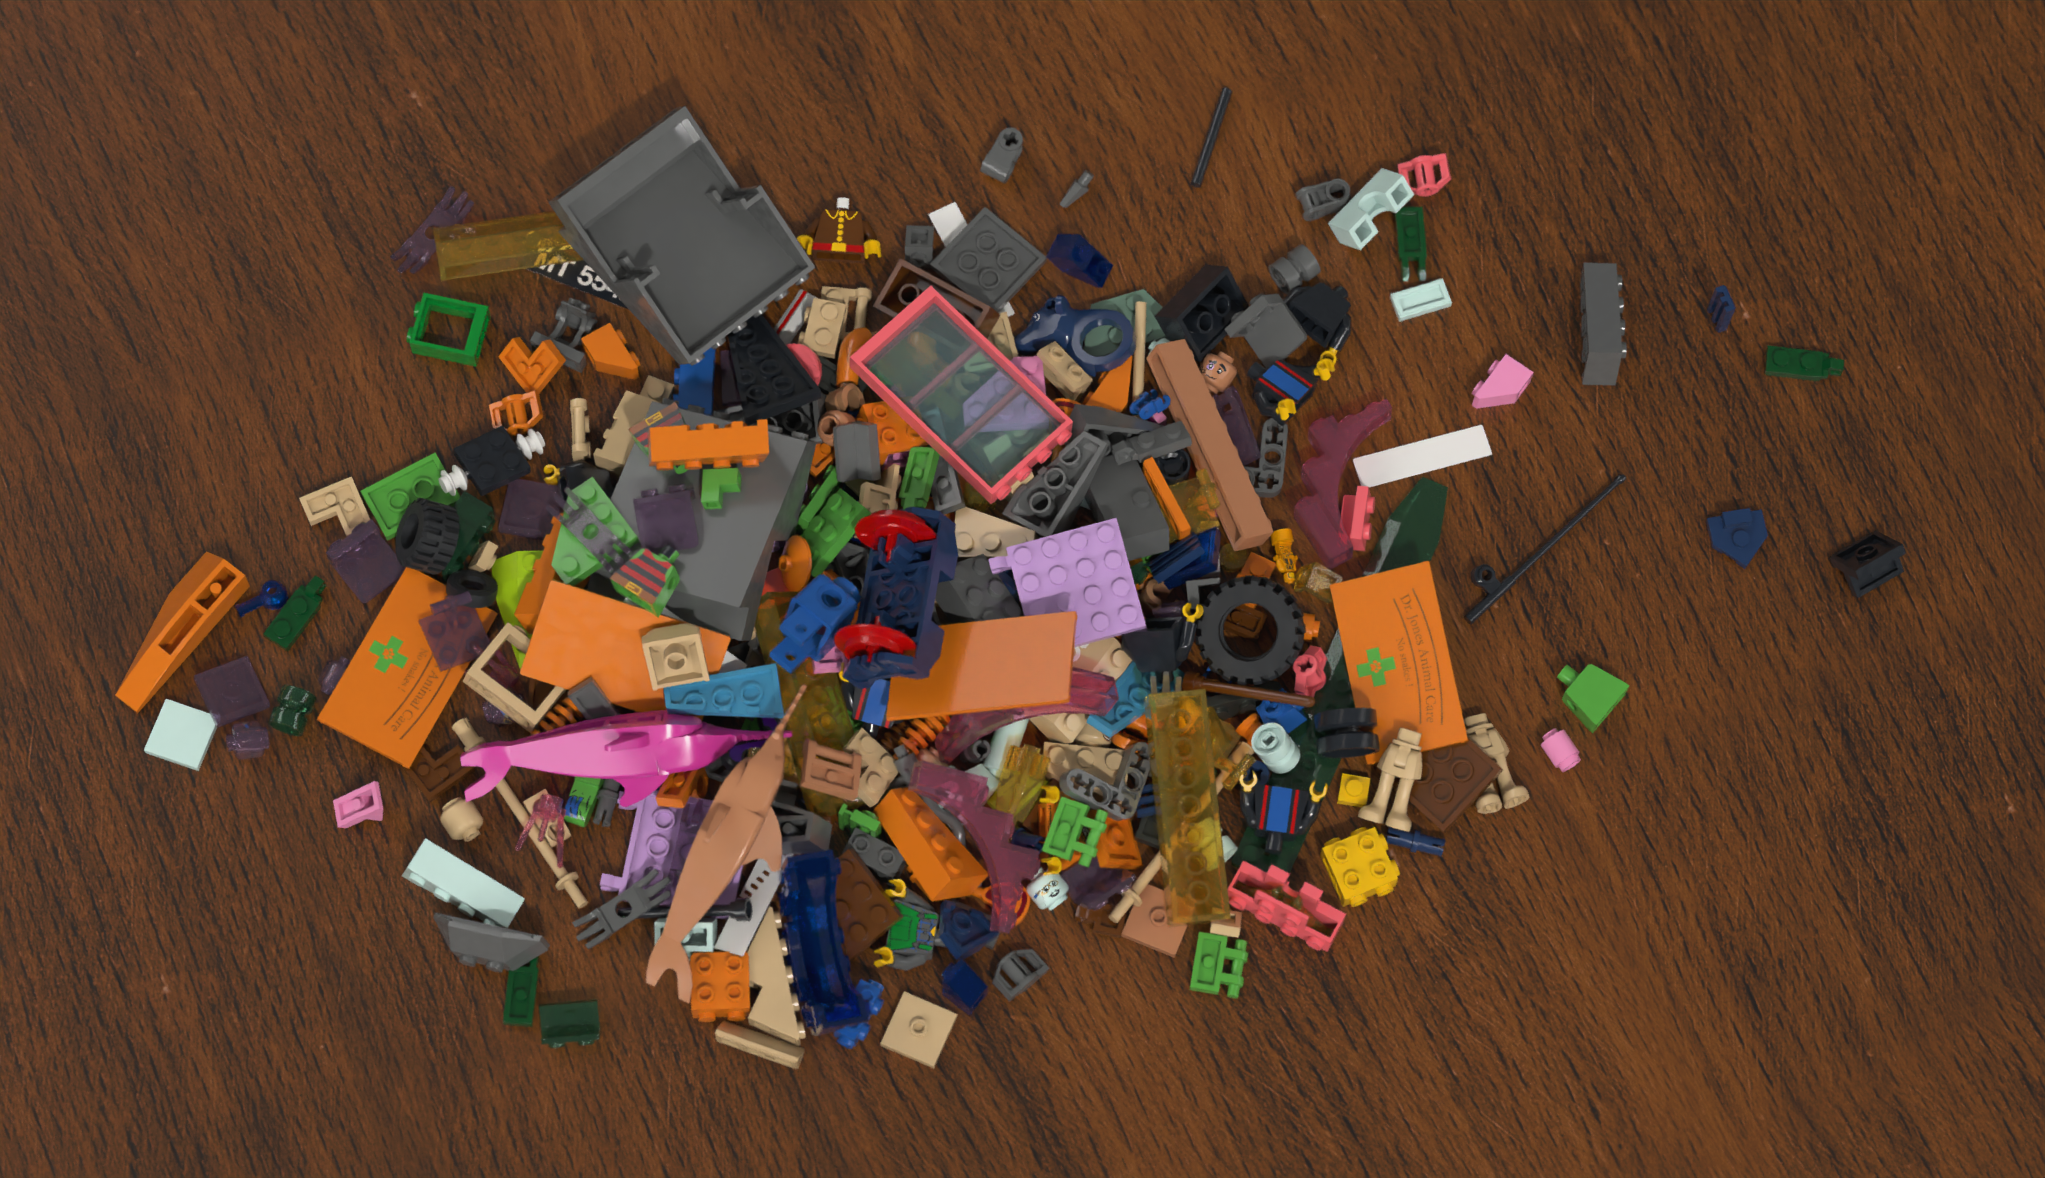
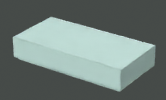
[1390,278,1452,322]

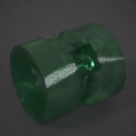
[268,685,317,736]

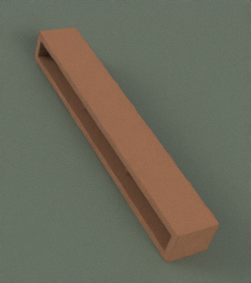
[1146,339,1274,551]

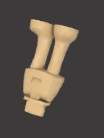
[1464,713,1530,814]
[1358,727,1422,832]

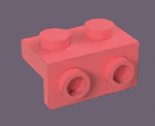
[1337,486,1375,551]

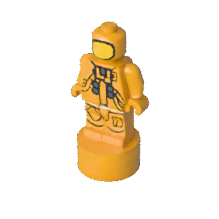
[1270,529,1298,584]

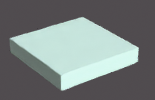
[144,699,220,771]

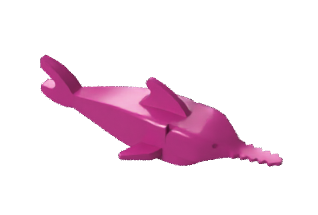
[460,710,793,807]

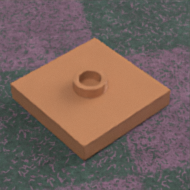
[1121,884,1196,958]

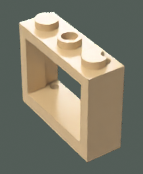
[463,622,566,733]

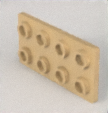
[854,464,901,549]

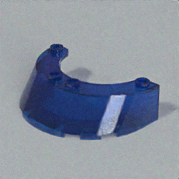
[779,849,871,1036]

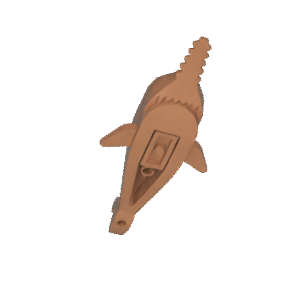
[646,684,807,1004]

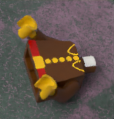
[797,198,881,264]

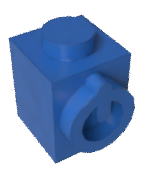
[1256,688,1307,734]

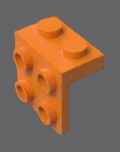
[855,397,929,468]
[690,952,751,1022]

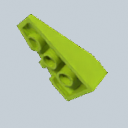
[492,550,544,669]

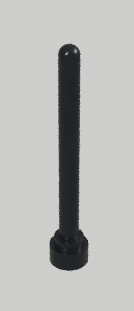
[617,898,752,921]

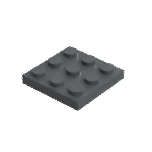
[930,207,1047,312]

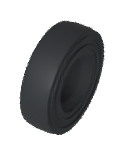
[446,570,498,608]

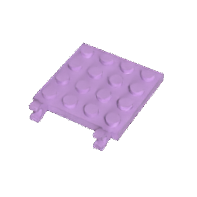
[988,518,1146,647]
[600,790,743,920]

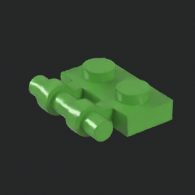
[1042,796,1108,868]
[1190,932,1248,998]

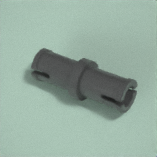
[958,740,991,764]
[593,779,621,827]

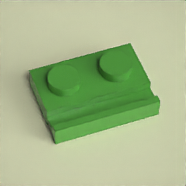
[838,803,881,840]

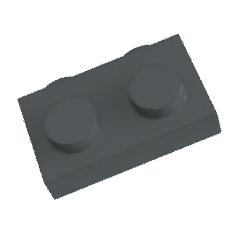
[1225,293,1307,369]

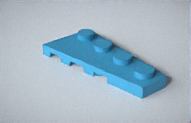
[1086,661,1185,738]
[663,663,784,718]

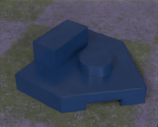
[1706,508,1768,569]
[939,899,999,961]

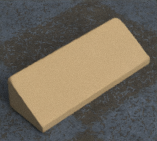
[715,1021,805,1069]

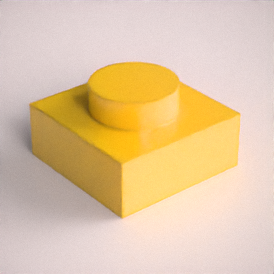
[1337,773,1370,807]

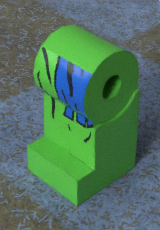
[563,776,604,827]

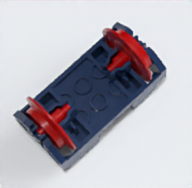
[834,507,958,689]

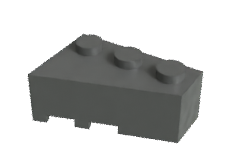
[772,800,832,855]

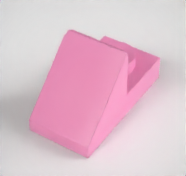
[333,781,383,829]

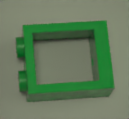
[407,293,491,367]

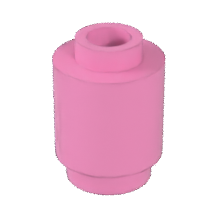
[1541,728,1581,772]

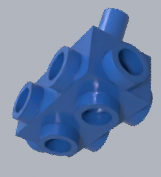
[818,979,884,1049]

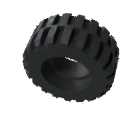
[1195,575,1306,685]

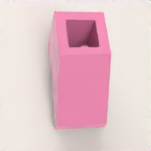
[1472,354,1534,409]

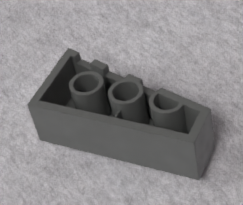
[1580,263,1627,385]

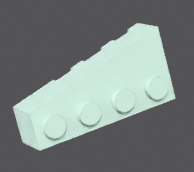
[402,838,525,928]

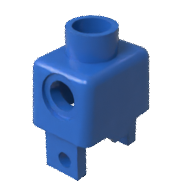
[769,574,861,674]

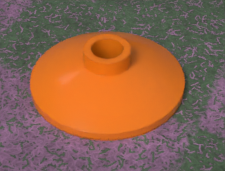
[779,535,812,592]

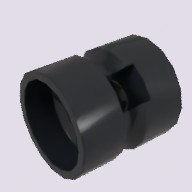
[1155,449,1190,491]

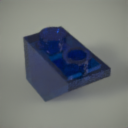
[1046,234,1113,288]
[941,958,988,1016]

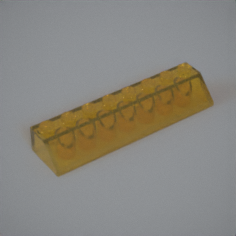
[433,211,583,281]
[755,591,867,816]
[1144,689,1231,927]

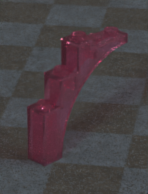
[1294,399,1392,571]
[935,667,1119,764]
[908,761,1040,934]

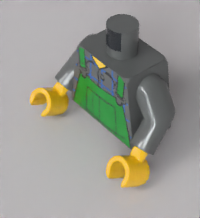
[874,879,946,971]

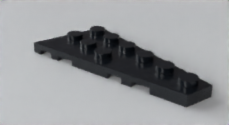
[727,314,821,426]

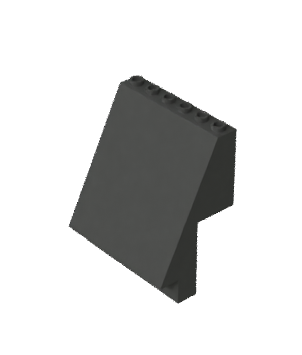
[548,106,816,366]
[587,398,817,641]

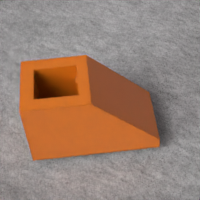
[581,323,641,380]

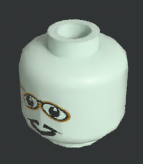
[1026,867,1069,911]

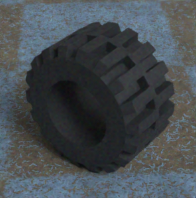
[395,498,460,575]

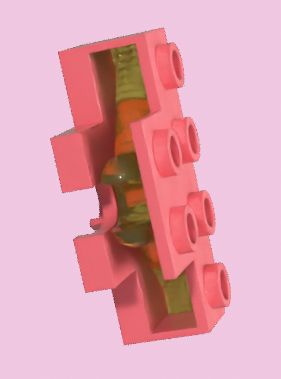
[1225,861,1346,952]

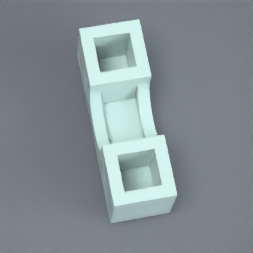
[1328,168,1414,250]

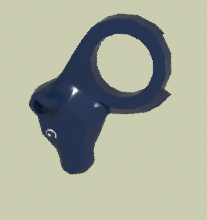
[1014,295,1136,377]

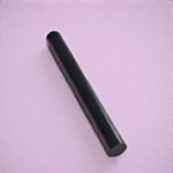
[1191,87,1232,188]

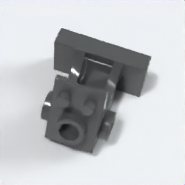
[530,298,597,373]

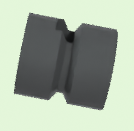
[1268,244,1321,295]

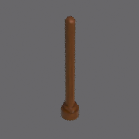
[1182,671,1315,707]

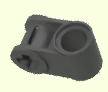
[980,128,1023,184]
[1295,179,1350,221]

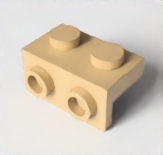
[798,298,846,359]
[1037,341,1092,402]

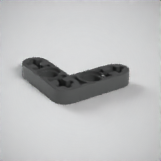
[1202,418,1288,498]
[1059,742,1154,821]

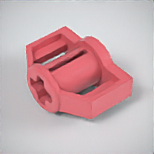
[1397,153,1451,196]
[1293,645,1327,698]

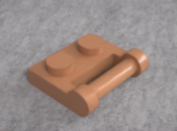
[800,738,862,801]

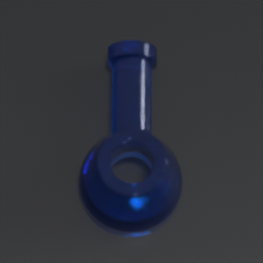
[235,580,288,618]

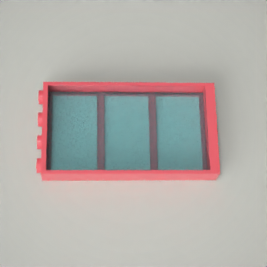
[850,286,1073,504]

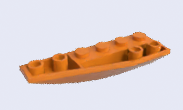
[115,551,250,714]

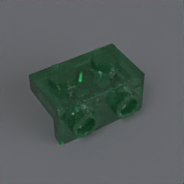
[539,999,601,1048]

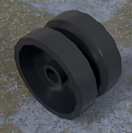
[1314,708,1380,758]

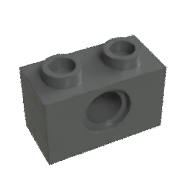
[842,828,907,887]

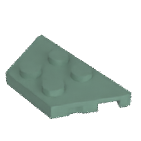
[1084,289,1169,357]

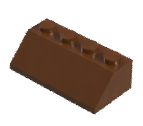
[873,258,1000,355]

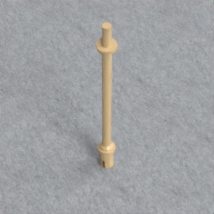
[452,718,588,908]
[1108,741,1254,923]

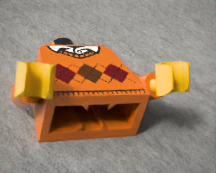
[1038,785,1090,876]

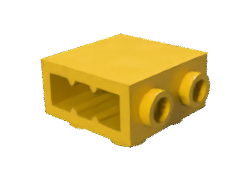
[1320,827,1400,907]

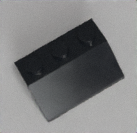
[1155,264,1249,362]

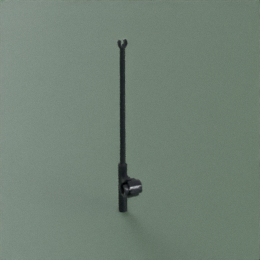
[1464,474,1627,625]

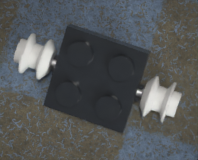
[439,425,545,496]

